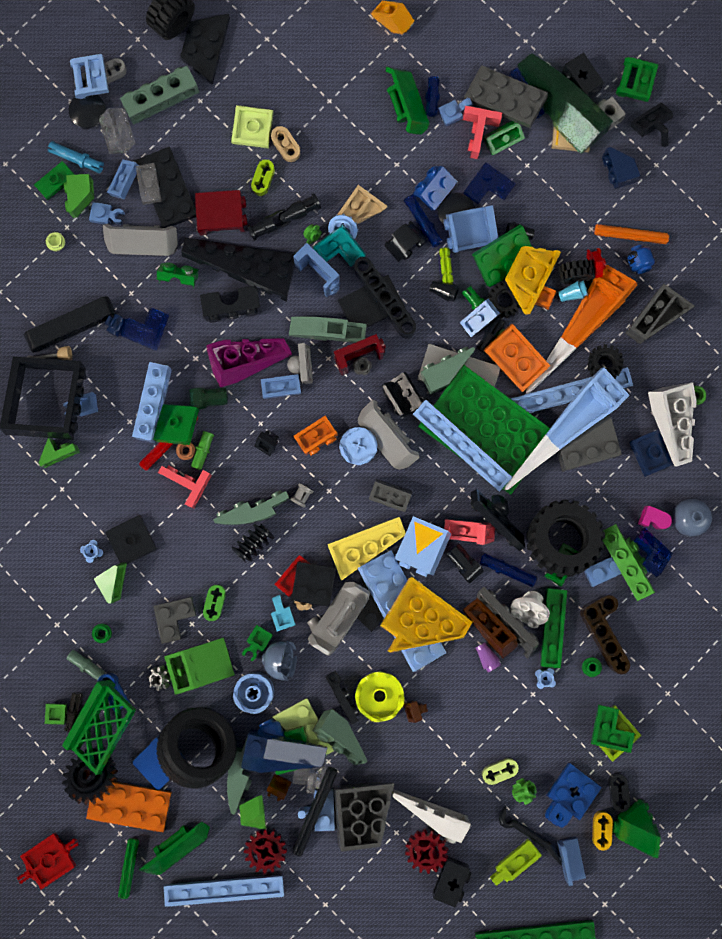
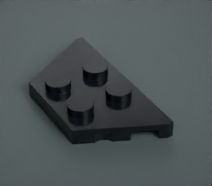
[180,14,230,84]

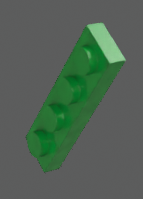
[540,588,567,668]

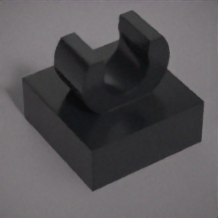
[254,430,279,456]

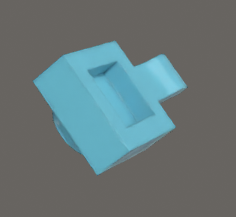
[271,595,296,631]

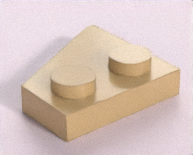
[337,185,387,224]

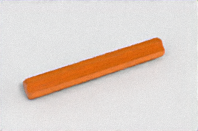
[594,224,669,244]

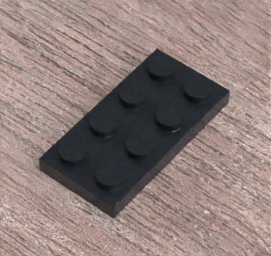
[135,146,196,228]

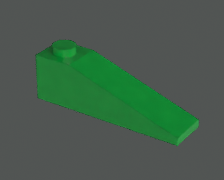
[613,799,661,858]

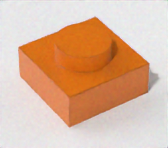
[535,286,556,310]

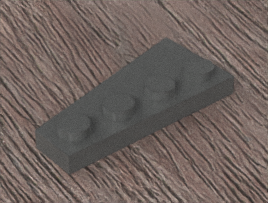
[476,587,539,659]

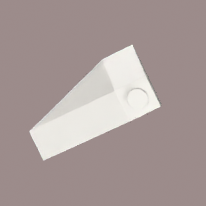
[648,382,696,466]
[392,789,471,844]

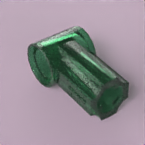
[189,388,228,409]

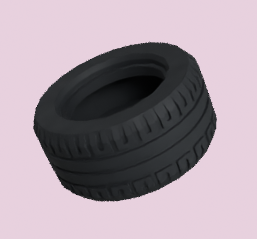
[156,707,237,789]

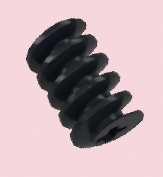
[231,523,275,563]

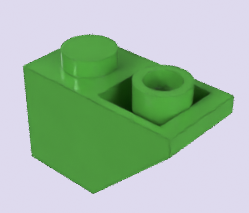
[64,174,94,218]

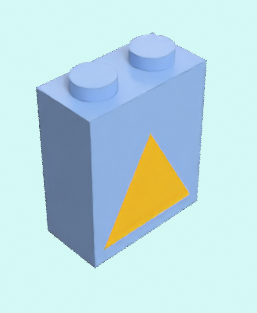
[395,516,452,577]

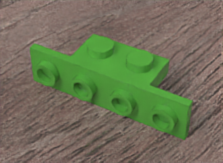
[603,524,655,601]

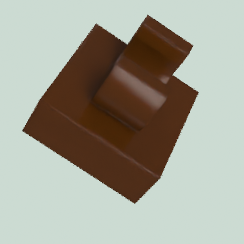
[403,701,428,723]
[266,773,292,801]

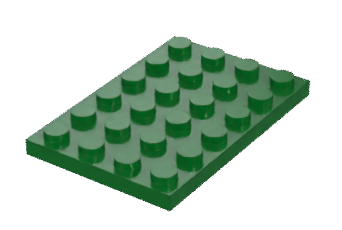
[418,365,550,495]

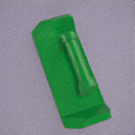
[385,66,429,135]
[138,822,210,875]

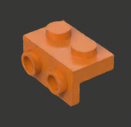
[293,416,338,456]

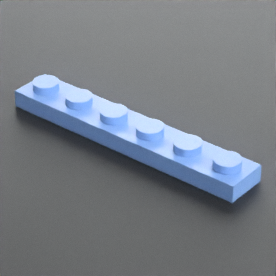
[413,400,512,492]
[164,874,284,907]

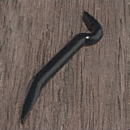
[498,805,562,865]

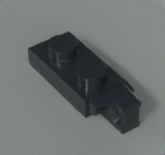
[325,671,359,724]

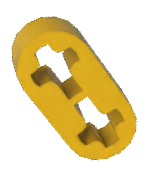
[592,810,613,851]

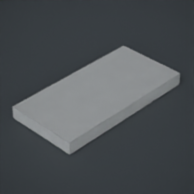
[417,344,500,389]

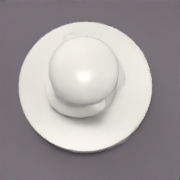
[510,591,550,628]

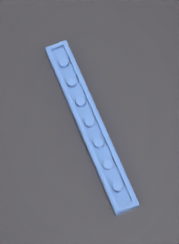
[510,367,633,413]

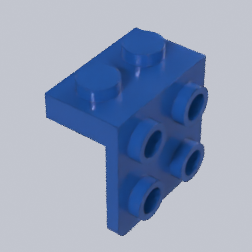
[133,736,185,790]

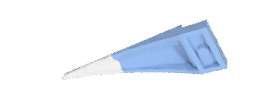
[504,367,629,490]

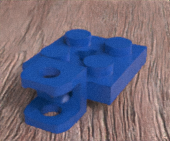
[545,763,602,828]

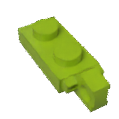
[490,838,542,886]

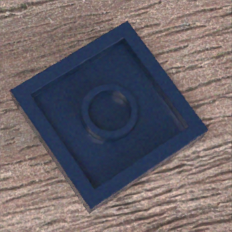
[629,429,674,477]

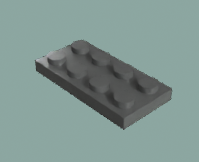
[464,65,548,128]

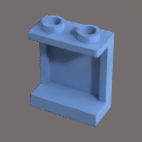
[443,205,498,253]
[293,243,340,297]

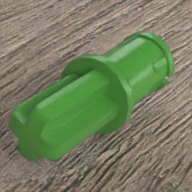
[191,431,214,470]

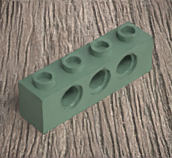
[120,66,200,125]

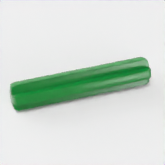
[118,838,139,899]

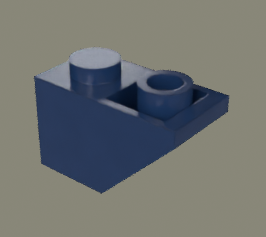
[602,147,640,189]

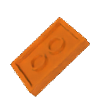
[484,324,550,392]

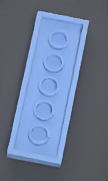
[358,550,446,672]

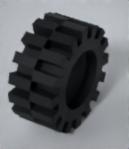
[559,260,595,285]
[487,282,520,319]
[587,344,624,379]

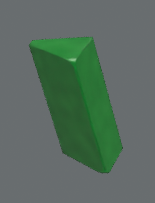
[482,121,525,155]

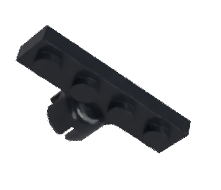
[470,489,525,551]

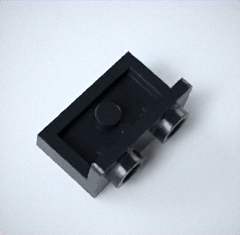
[382,372,424,417]

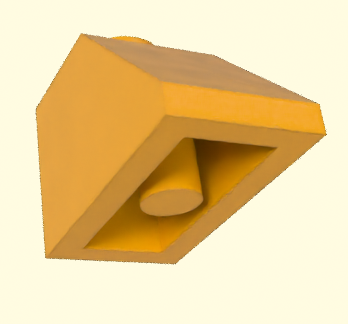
[371,0,414,35]

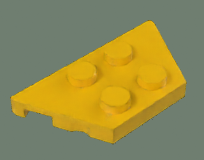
[505,246,561,315]

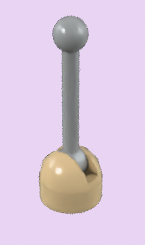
[27,346,73,360]

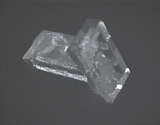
[293,766,334,794]

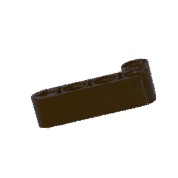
[580,595,630,674]

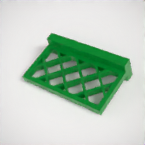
[62,680,136,775]

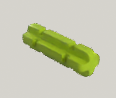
[439,248,453,284]

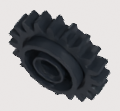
[62,749,118,805]

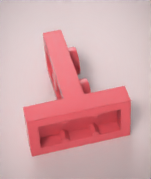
[463,105,502,159]
[158,465,212,509]
[444,519,495,545]

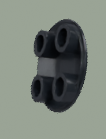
[68,95,106,130]
[438,193,475,224]

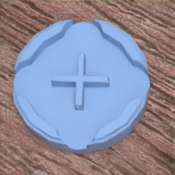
[339,427,378,465]

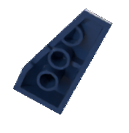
[241,729,327,773]

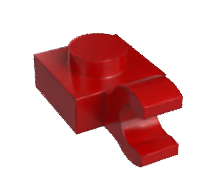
[586,248,606,278]

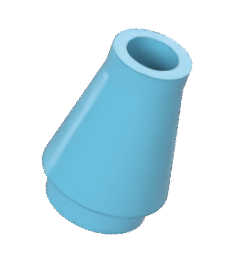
[558,281,588,302]

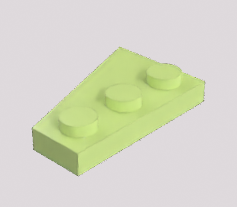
[273,698,334,755]

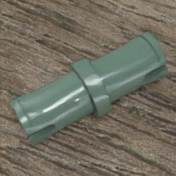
[66,650,105,681]

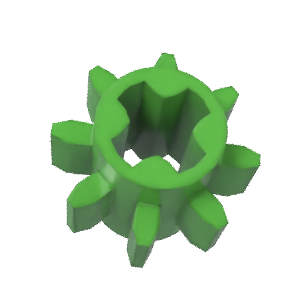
[512,778,537,805]

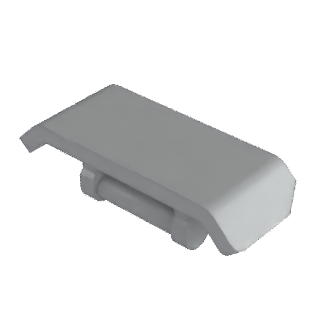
[103,223,178,256]
[358,400,419,470]
[308,582,370,656]

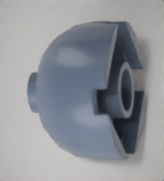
[671,498,712,537]
[262,641,297,681]

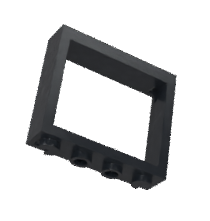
[0,356,87,440]

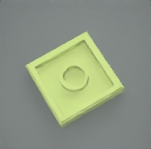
[231,106,273,148]

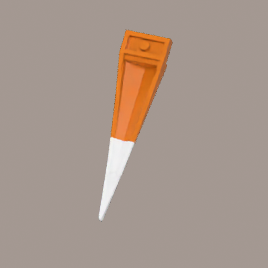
[526,264,637,394]

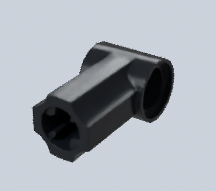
[447,544,484,584]

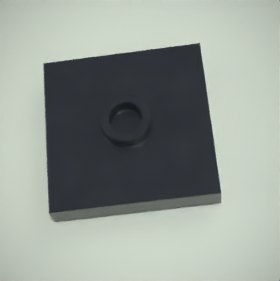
[105,515,157,564]

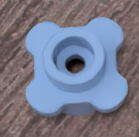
[80,540,103,563]
[535,668,556,689]

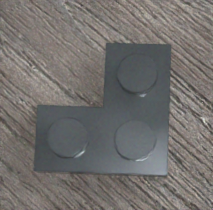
[153,597,196,644]

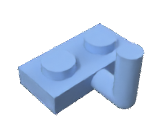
[298,789,335,831]

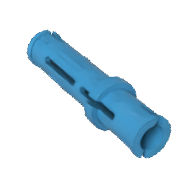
[48,141,104,174]

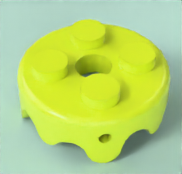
[355,671,404,722]

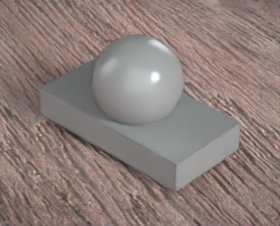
[287,343,313,384]

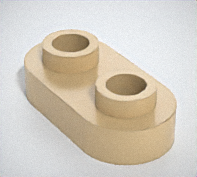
[271,126,300,162]

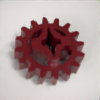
[244,828,287,874]
[405,828,449,874]

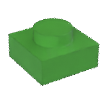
[45,703,67,725]

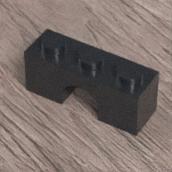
[200,286,262,323]

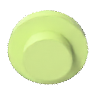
[46,232,65,251]

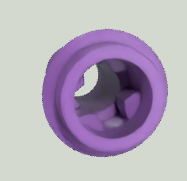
[475,643,501,673]

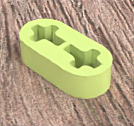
[482,758,519,785]

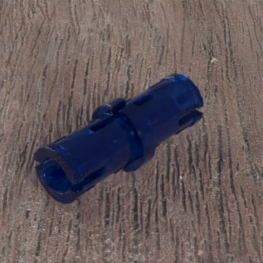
[425,76,440,117]

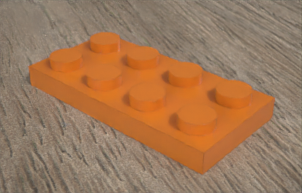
[86,781,172,832]

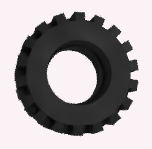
[146,0,195,40]

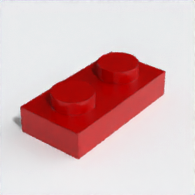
[274,555,310,597]

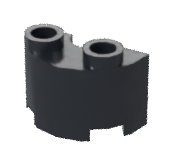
[384,221,427,262]

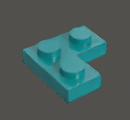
[313,224,366,267]

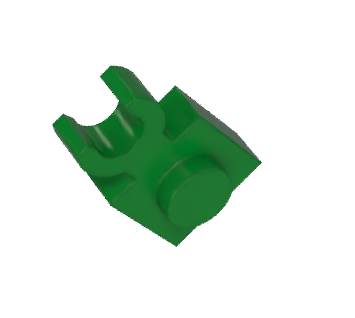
[242,625,273,662]

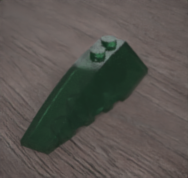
[517,53,613,155]

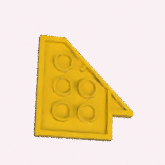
[380,577,472,652]

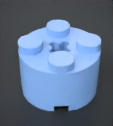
[233,672,274,714]

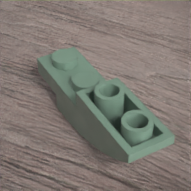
[289,317,367,343]
[213,490,290,525]
[227,733,252,815]

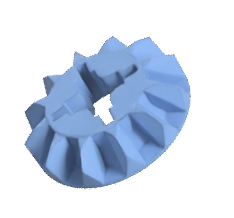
[328,214,359,239]

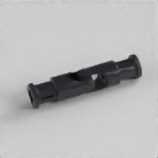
[247,193,321,241]

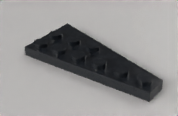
[181,237,295,302]

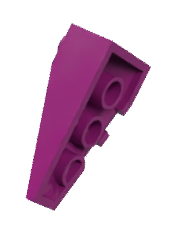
[206,338,292,388]

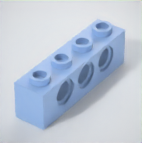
[132,362,172,443]

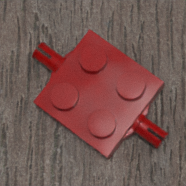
[17,832,79,890]

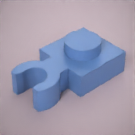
[89,202,124,225]
[63,392,98,417]

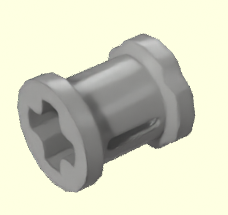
[290,483,314,508]

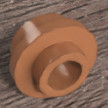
[176,442,195,460]

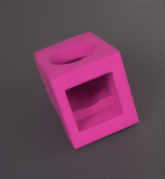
[638,505,672,530]

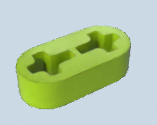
[251,159,275,196]

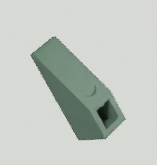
[421,347,475,395]
[313,709,367,765]

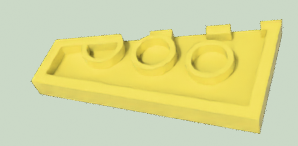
[327,517,406,580]

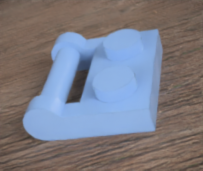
[70,54,109,99]

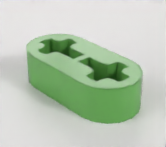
[203,585,226,621]

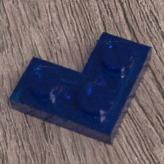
[463,162,516,204]
[120,308,169,351]
[634,527,673,578]

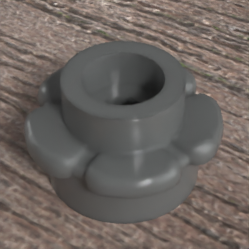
[353,357,372,375]

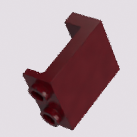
[195,190,247,235]
[333,334,386,376]

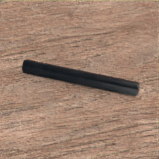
[293,767,337,857]

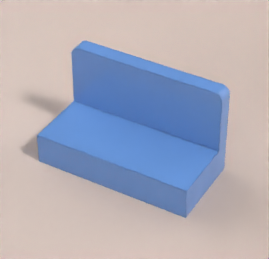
[557,837,586,886]

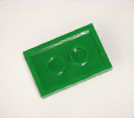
[472,225,532,288]

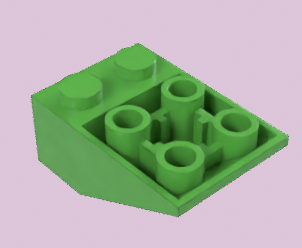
[164,638,235,695]

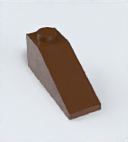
[463,598,518,658]

